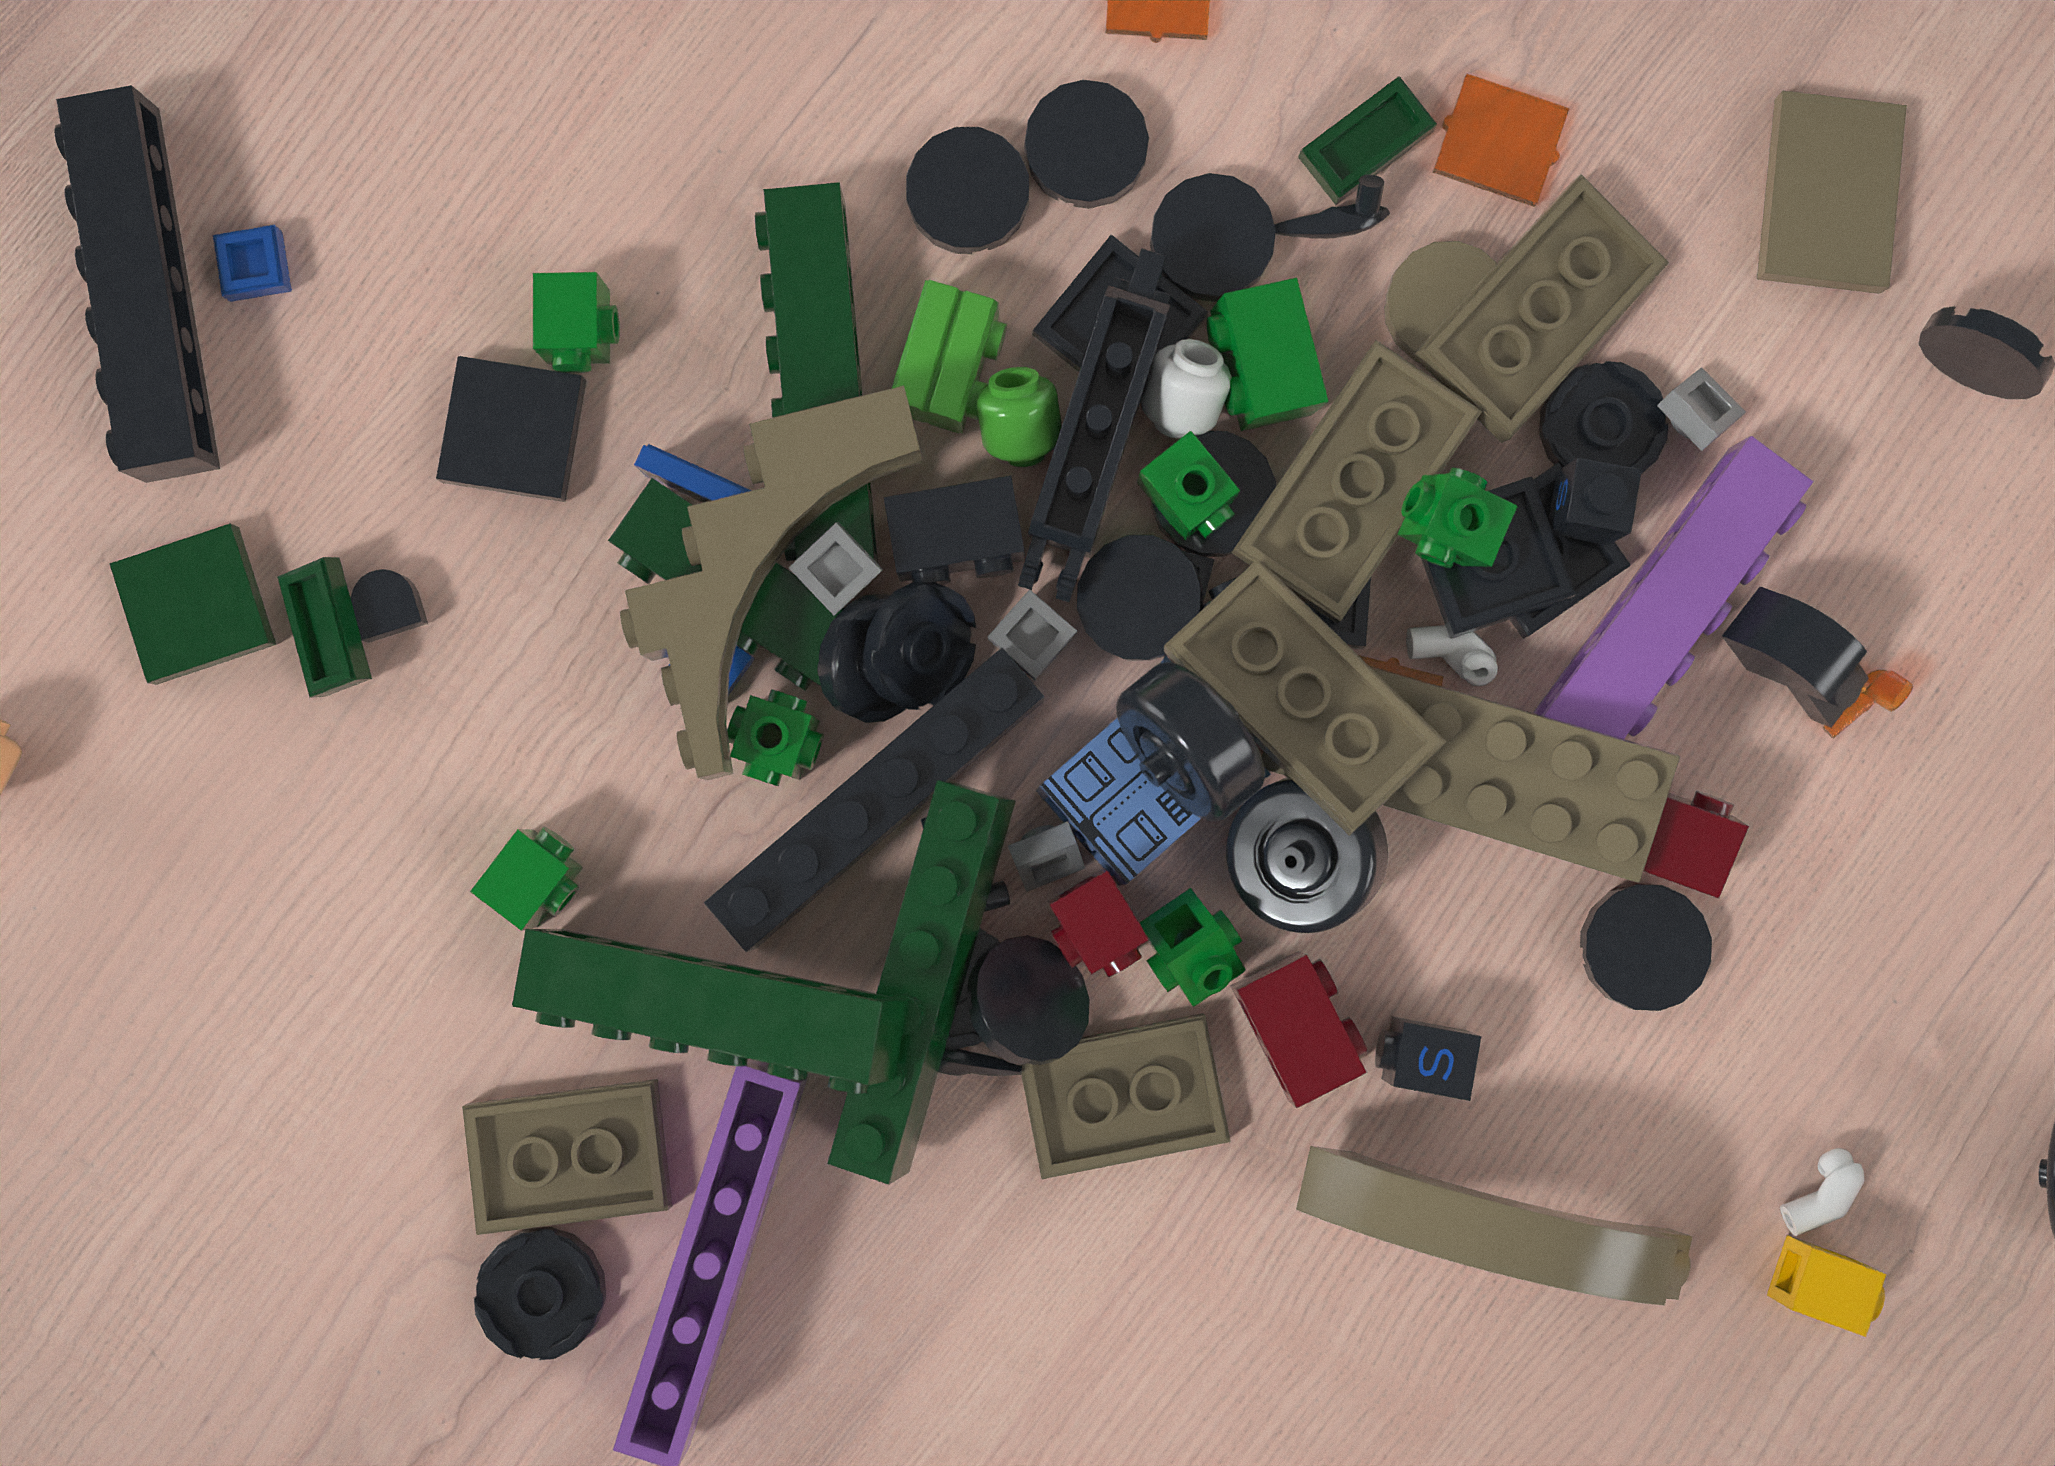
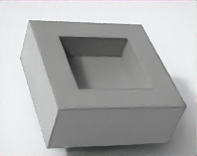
[1657,367,1746,451]
[789,522,883,615]
[988,590,1077,680]
[1008,822,1085,892]

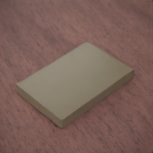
[1757,91,1907,294]
[1020,1013,1231,1179]
[462,1079,672,1235]

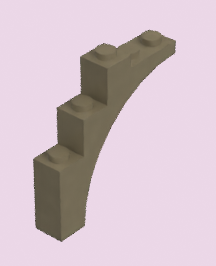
[620,386,923,780]

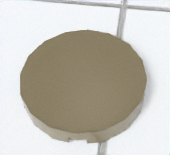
[1384,241,1497,362]

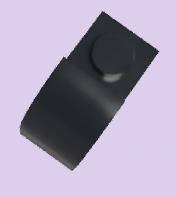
[1722,586,1869,728]

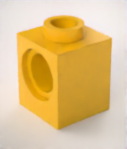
[1767,1235,1887,1337]

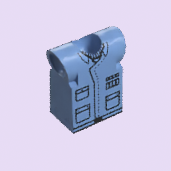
[1036,655,1271,886]

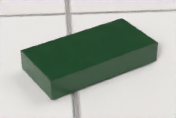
[1298,76,1437,205]
[277,557,372,698]

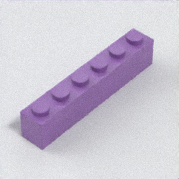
[1533,436,1814,739]
[613,1059,809,1466]

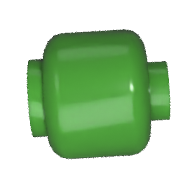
[976,367,1062,467]

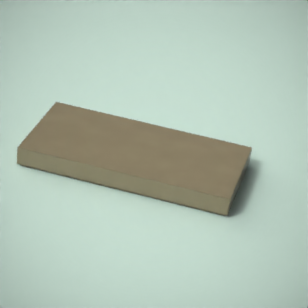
[1413,174,1669,443]
[1231,340,1482,624]
[1164,559,1447,836]

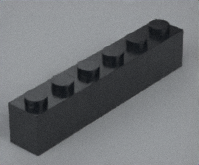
[54,85,220,483]
[704,648,1044,952]

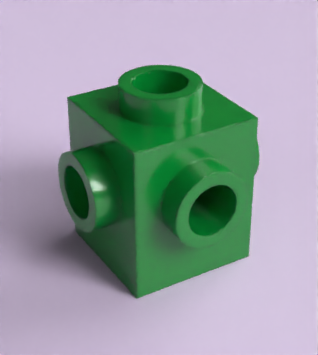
[1397,468,1517,568]
[727,689,824,787]
[1139,888,1246,1007]

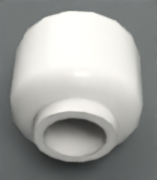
[1140,339,1232,439]

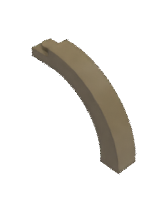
[1296,1146,1692,1305]

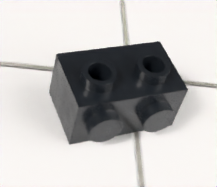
[883,475,1024,585]

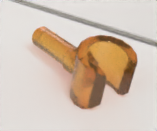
[1822,670,1913,739]

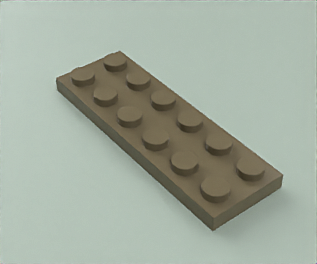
[1262,666,1680,883]

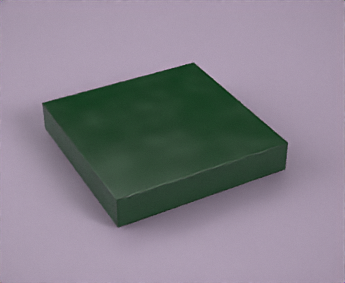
[109,523,276,685]

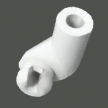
[1406,625,1498,686]
[1780,1148,1865,1236]

